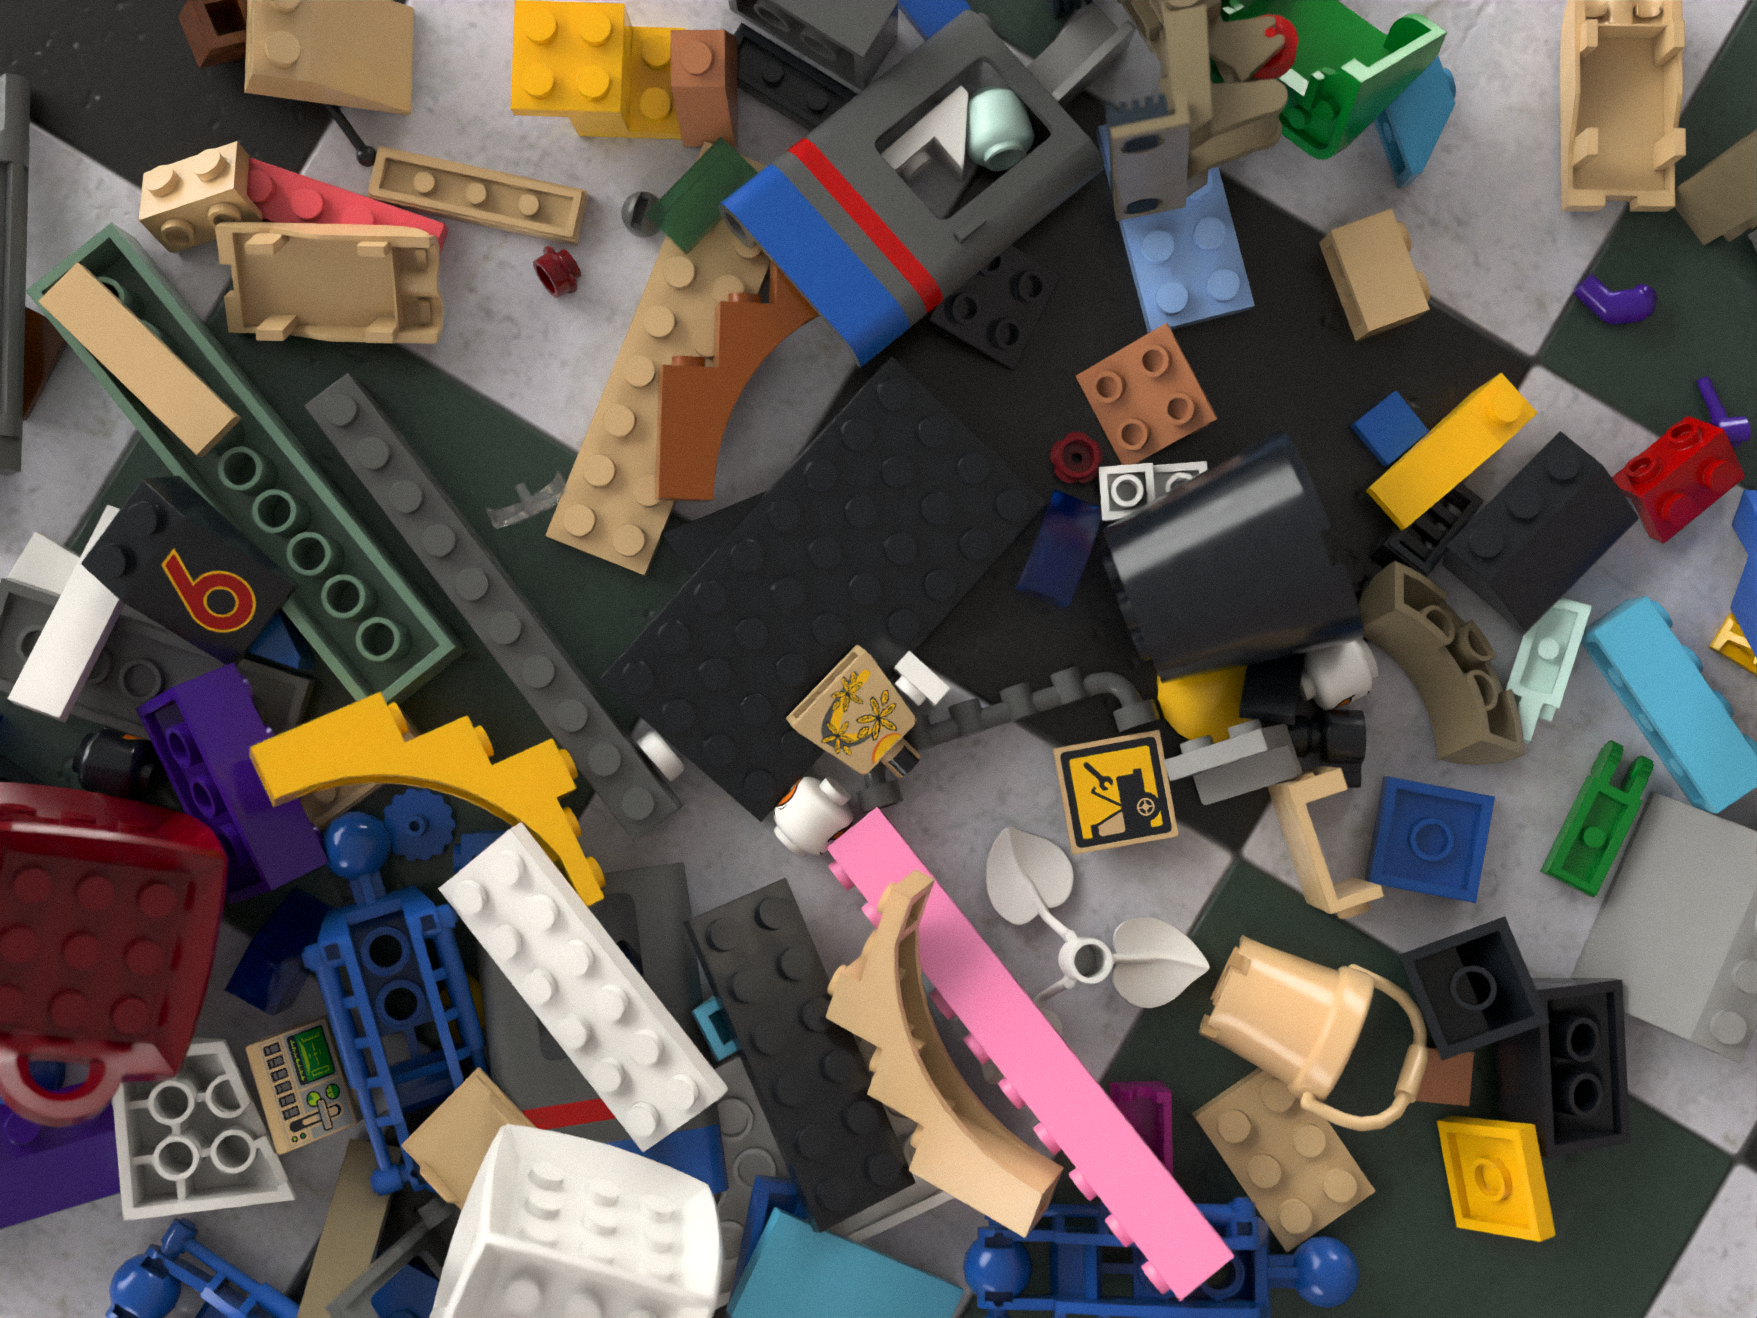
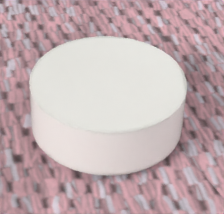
[635,730,685,783]

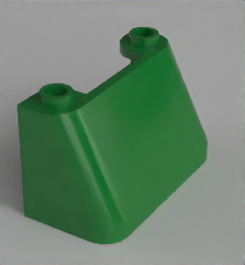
[1209,0,1447,160]

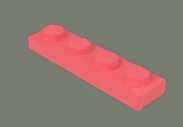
[247,157,449,253]

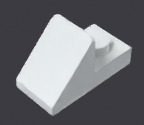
[880,85,968,182]

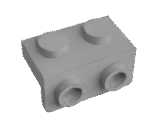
[1164,719,1302,805]

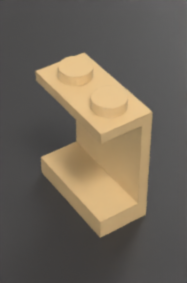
[1267,766,1384,919]

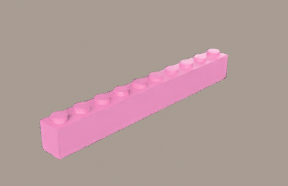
[826,807,1234,1301]

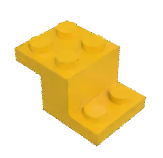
[511,0,686,140]

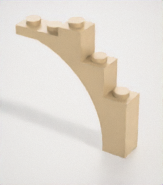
[825,869,1064,1238]

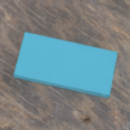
[726,1207,964,1318]

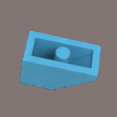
[1374,56,1456,189]

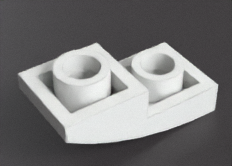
[1099,461,1207,521]

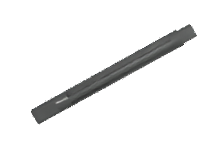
[0,73,31,476]

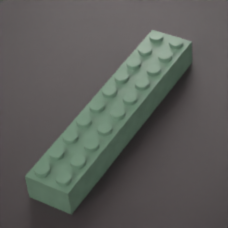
[26,222,468,706]

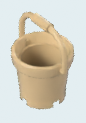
[1199,935,1430,1131]

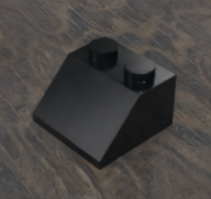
[1399,916,1550,1060]

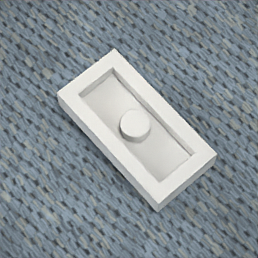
[893,651,951,706]

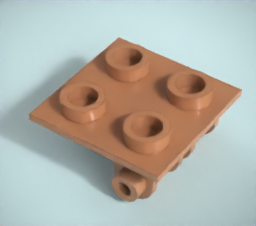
[1076,323,1218,465]

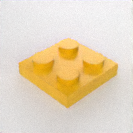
[1437,1115,1556,1242]

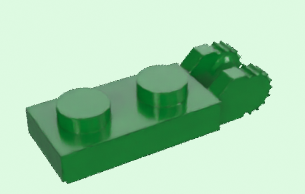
[1540,740,1654,897]

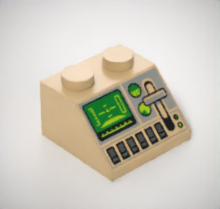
[245,1014,373,1156]

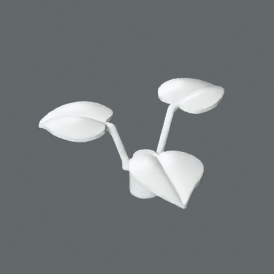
[979,826,1210,1085]

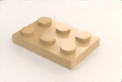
[1192,1068,1376,1252]

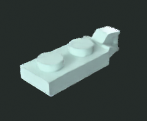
[1505,597,1592,745]

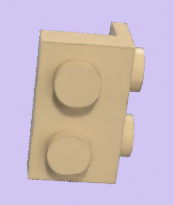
[139,141,263,253]

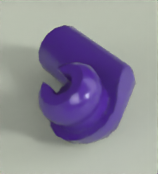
[1572,273,1657,325]

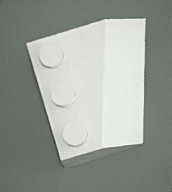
[113,1038,296,1221]

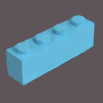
[1581,596,1757,813]

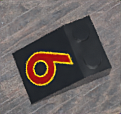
[81,476,299,667]

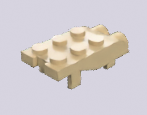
[1560,0,1686,212]
[215,221,444,344]

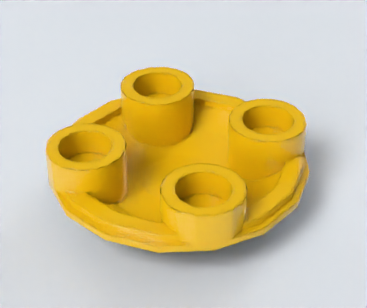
[1157,665,1255,744]

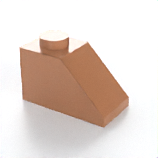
[671,30,738,147]

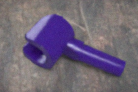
[1696,376,1751,448]

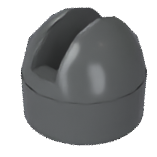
[621,191,666,237]

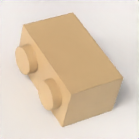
[1319,208,1430,341]

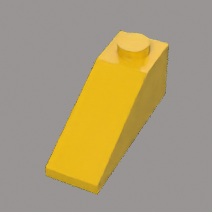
[1366,373,1537,531]

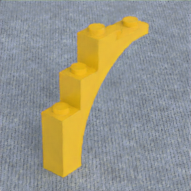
[250,692,606,907]

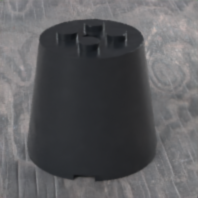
[1102,430,1364,684]

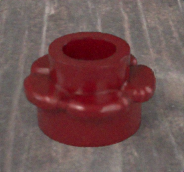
[533,246,581,298]
[1050,431,1103,484]

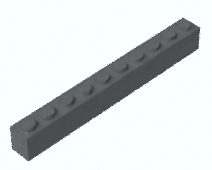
[304,373,684,842]

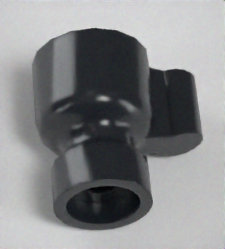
[1286,710,1366,788]

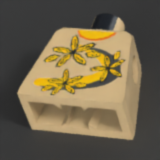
[785,645,921,778]

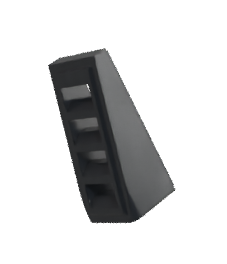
[1371,482,1484,577]

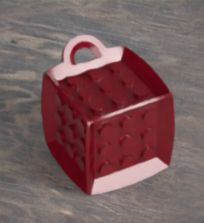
[0,782,228,1127]

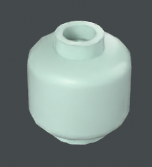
[965,86,1035,171]

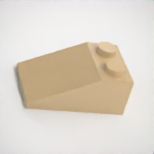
[244,0,414,115]

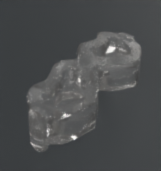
[485,471,568,529]

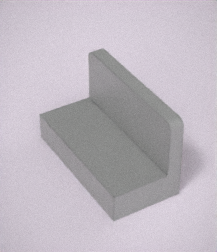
[1027,3,1136,109]

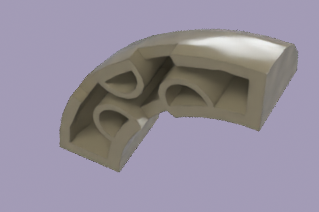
[1358,561,1525,765]

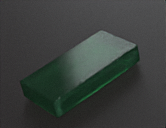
[646,137,758,255]

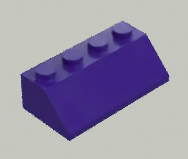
[136,662,329,904]
[0,1082,121,1230]

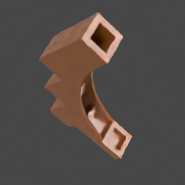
[655,260,820,502]

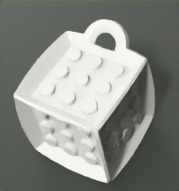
[429,1124,722,1318]

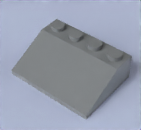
[1570,792,1757,1063]

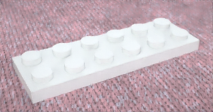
[438,822,729,1152]

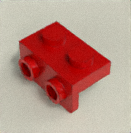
[1612,416,1745,544]

